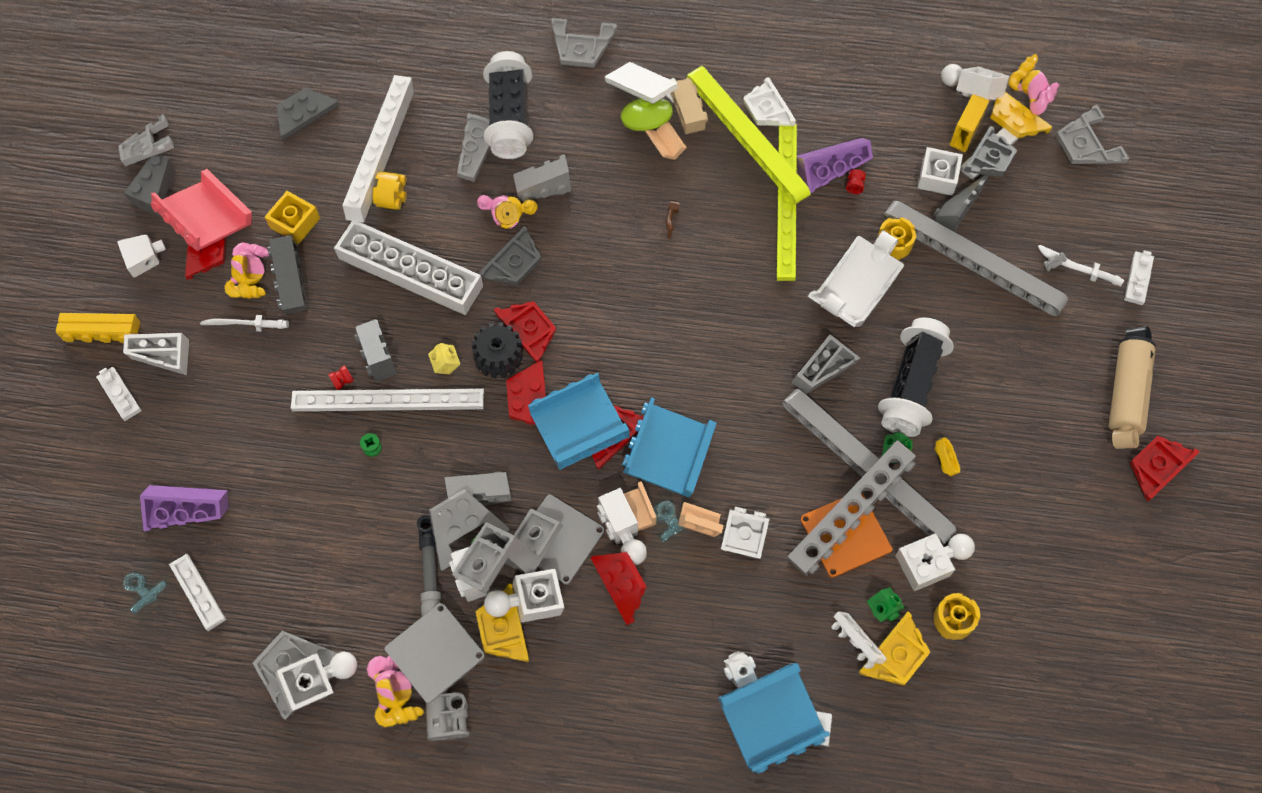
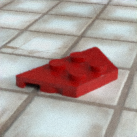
[185,237,227,280]
[494,301,556,363]
[506,361,546,425]
[592,405,643,470]
[1130,436,1200,502]
[591,552,646,625]

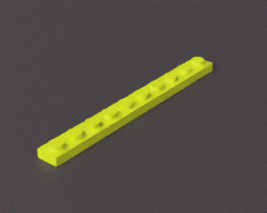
[777,124,797,281]

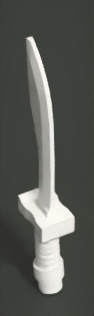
[1038,245,1124,287]
[200,315,289,332]

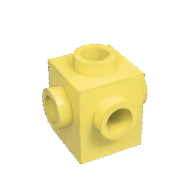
[428,343,460,374]

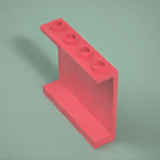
[151,169,252,251]

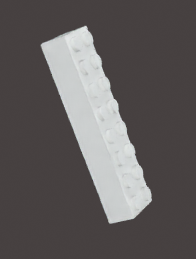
[334,221,483,315]

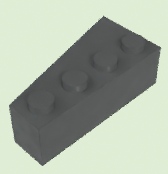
[267,235,308,314]

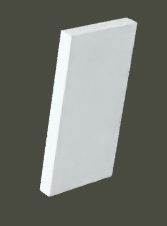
[605,62,678,104]

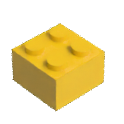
[265,191,320,245]

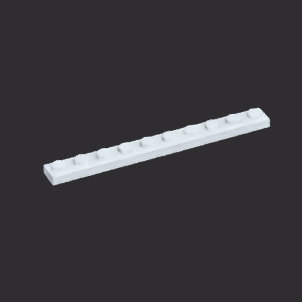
[291,389,484,411]

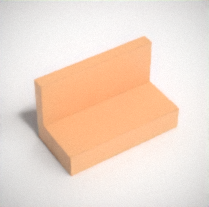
[646,122,687,160]
[624,482,656,531]
[678,502,723,537]

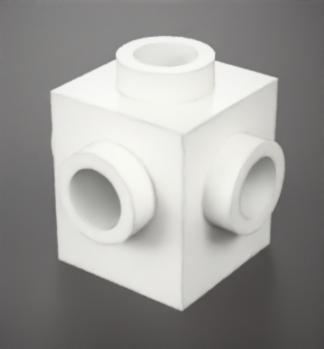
[724,652,757,688]

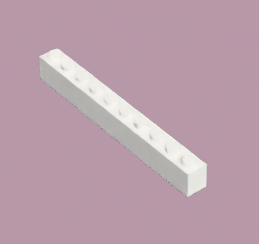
[343,75,414,223]

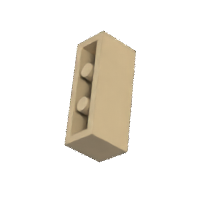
[670,78,708,134]

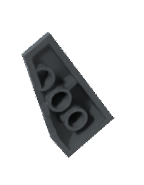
[933,175,989,232]

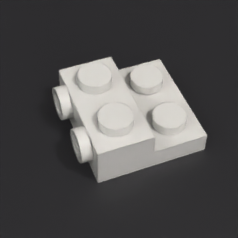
[721,507,769,559]

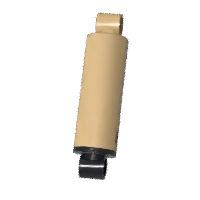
[1109,326,1156,449]

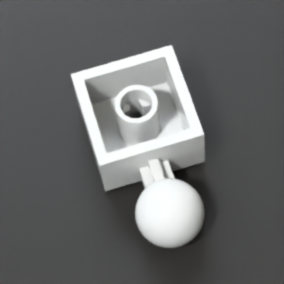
[941,64,1009,100]
[597,488,647,565]
[895,533,975,591]
[484,569,564,623]
[275,652,357,712]

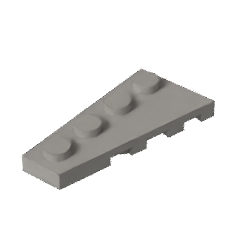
[457,113,491,182]

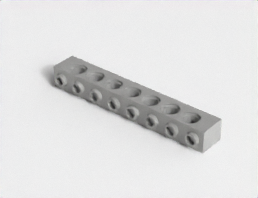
[788,440,916,576]

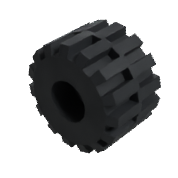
[472,322,523,379]

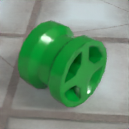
[360,433,382,457]

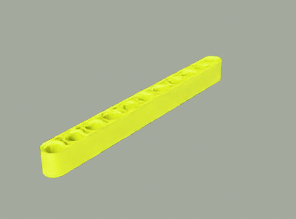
[687,66,811,205]

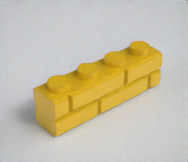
[56,313,140,343]

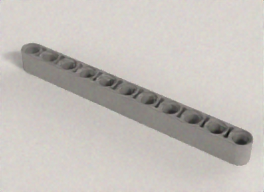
[883,201,1068,316]
[782,389,957,546]

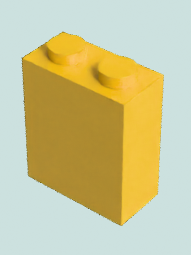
[949,94,990,152]

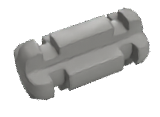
[1043,252,1067,271]

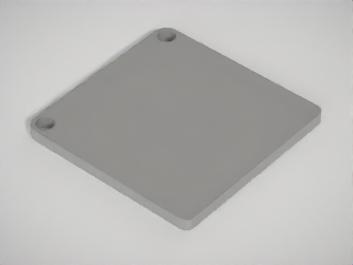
[533,494,604,585]
[385,604,484,704]

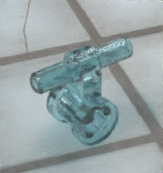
[653,501,684,542]
[123,573,167,613]

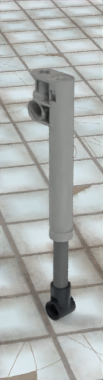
[417,515,470,741]

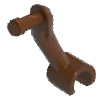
[666,201,680,238]

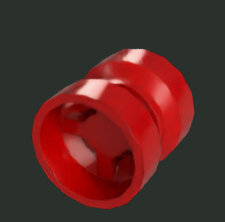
[846,169,866,194]
[328,365,354,390]

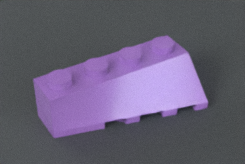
[796,138,873,193]
[140,485,229,531]

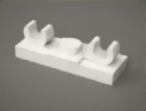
[1124,251,1154,305]
[96,367,142,421]
[832,612,887,669]

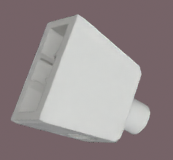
[117,235,166,278]

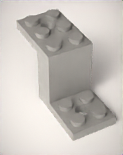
[452,509,563,593]

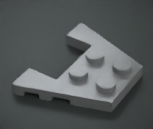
[552,18,617,67]
[1056,105,1129,164]
[118,114,174,166]
[429,489,509,571]
[253,631,337,720]

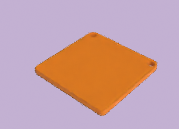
[801,493,892,578]

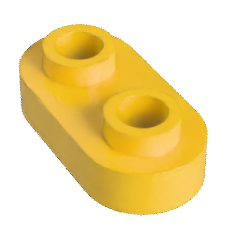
[935,437,960,476]

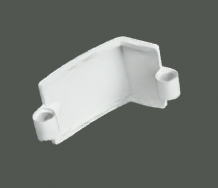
[808,230,904,327]

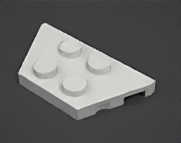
[743,77,796,126]

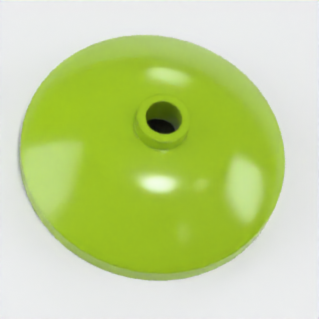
[621,98,673,131]

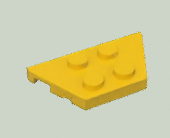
[990,92,1052,138]
[476,584,529,662]
[859,612,930,686]

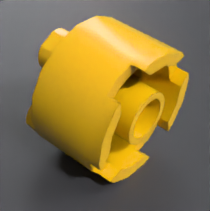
[373,171,407,210]
[877,217,916,261]
[933,593,980,640]

